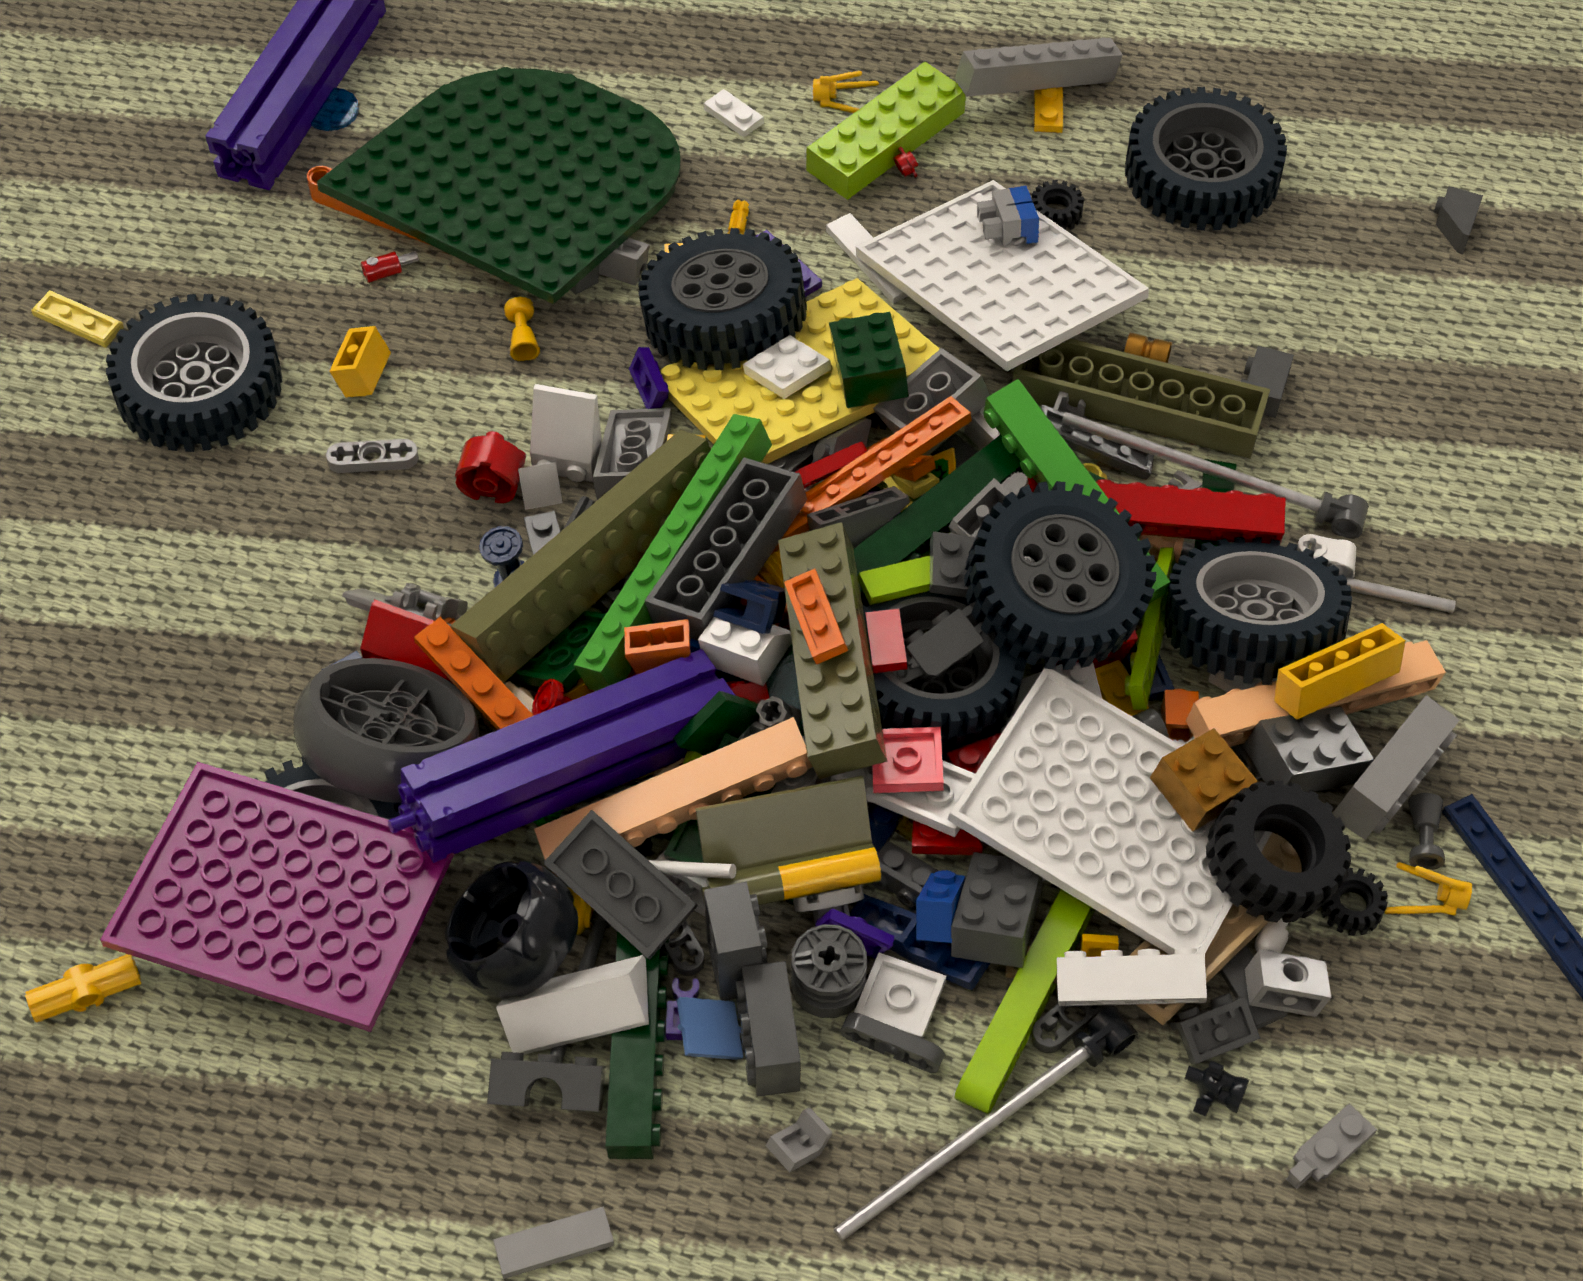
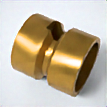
[1124,332,1172,363]

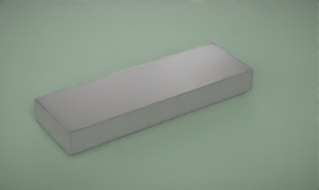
[493,1206,614,1279]

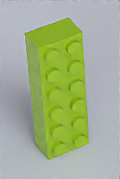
[806,62,966,200]

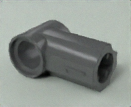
[756,696,802,730]

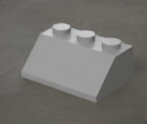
[873,348,990,456]

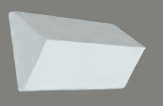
[496,955,649,1055]

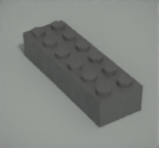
[644,457,807,641]

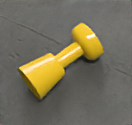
[504,297,540,361]

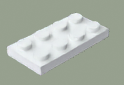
[831,760,975,837]

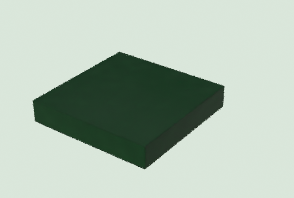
[673,691,759,755]

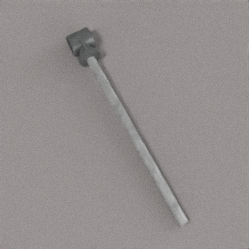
[1061,412,1369,539]

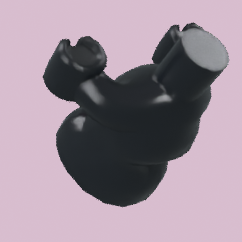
[1184,1061,1250,1117]

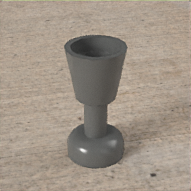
[1408,793,1445,870]

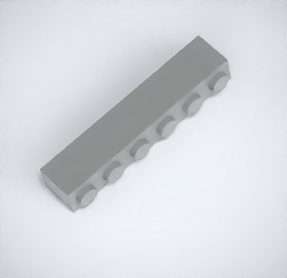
[955,37,1123,97]

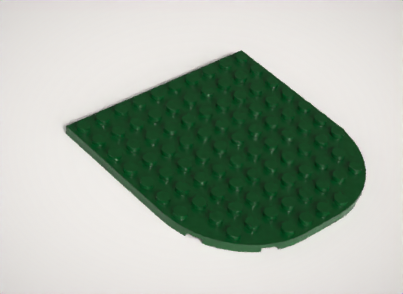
[317,67,681,304]

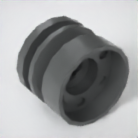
[791,924,867,1018]

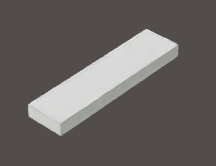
[826,213,908,304]

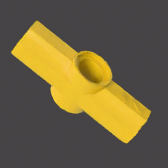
[25,954,142,1023]

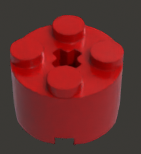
[455,431,527,504]

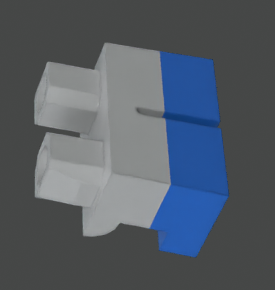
[977,186,1039,246]

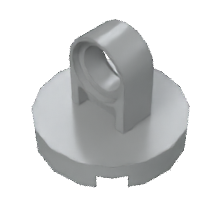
[793,884,864,925]

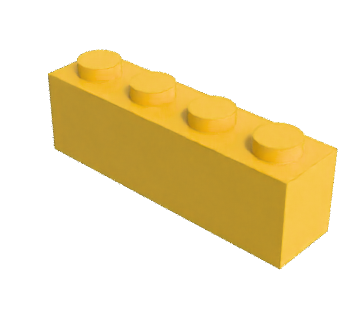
[1274,623,1406,720]

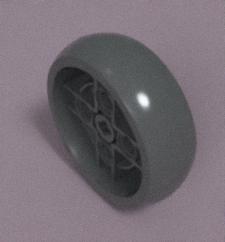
[293,658,480,803]

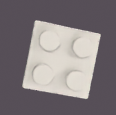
[743,335,831,399]
[854,952,946,1039]

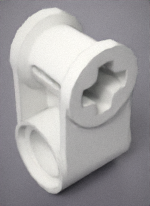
[1297,534,1357,578]

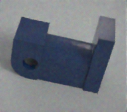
[713,580,786,634]

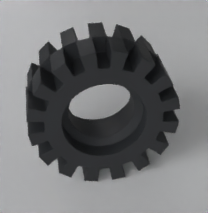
[1031,180,1084,230]
[1321,868,1388,936]

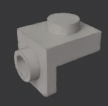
[765,1107,832,1173]

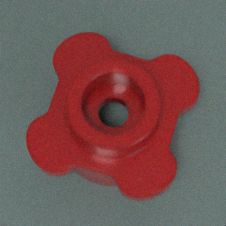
[893,146,918,178]

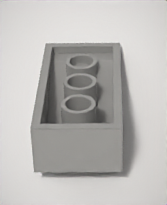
[593,408,672,500]

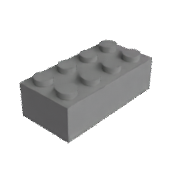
[1333,695,1460,840]

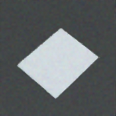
[518,462,562,510]

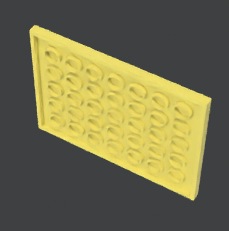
[660,278,939,464]

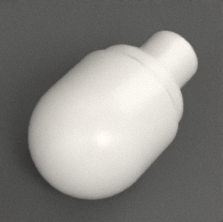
[1255,918,1289,953]

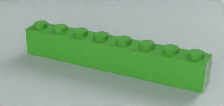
[983,379,1170,604]

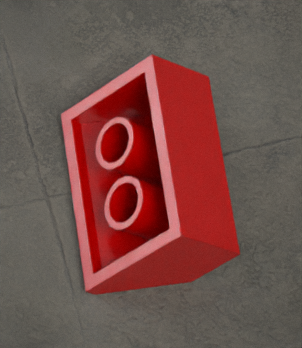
[360,599,453,684]

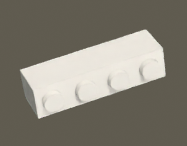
[1057,948,1207,1006]

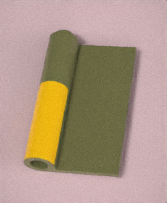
[695,776,881,907]

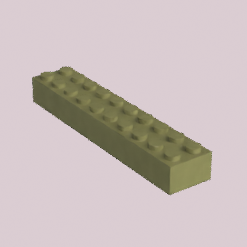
[450,429,711,683]

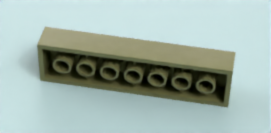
[1012,338,1270,459]
[778,522,887,779]

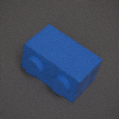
[916,870,966,943]

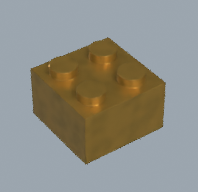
[1150,728,1258,832]

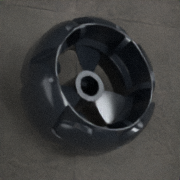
[445,860,578,999]

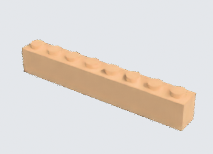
[1186,640,1446,747]
[534,717,813,877]

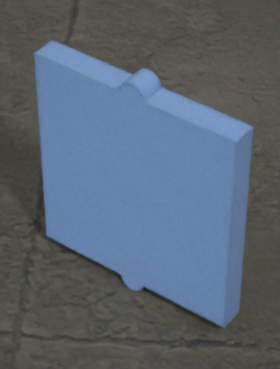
[677,997,743,1060]

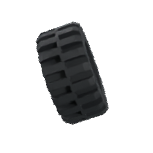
[1206,780,1351,923]

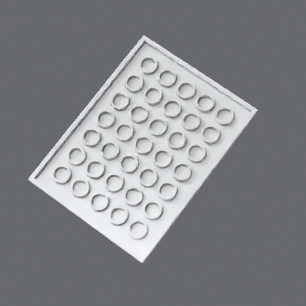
[947,668,1272,955]

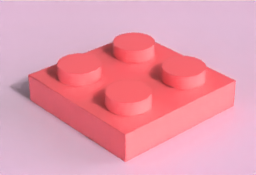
[872,727,944,793]

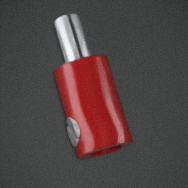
[361,251,419,283]

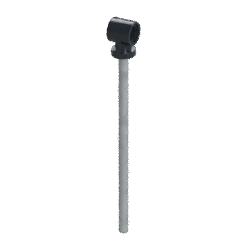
[834,1005,1138,1241]

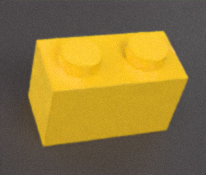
[329,326,391,398]

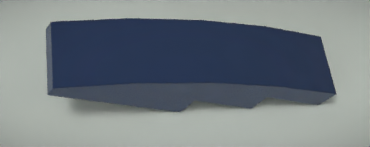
[850,894,990,991]

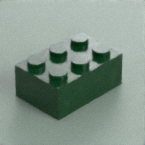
[829,312,909,408]

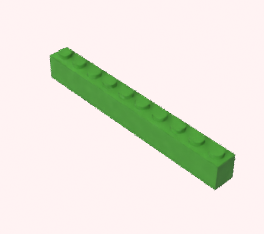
[574,414,772,691]

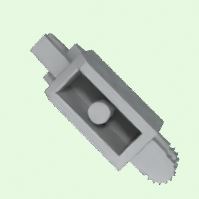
[949,472,1030,537]

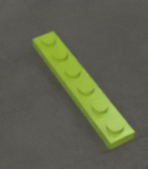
[1125,548,1176,710]

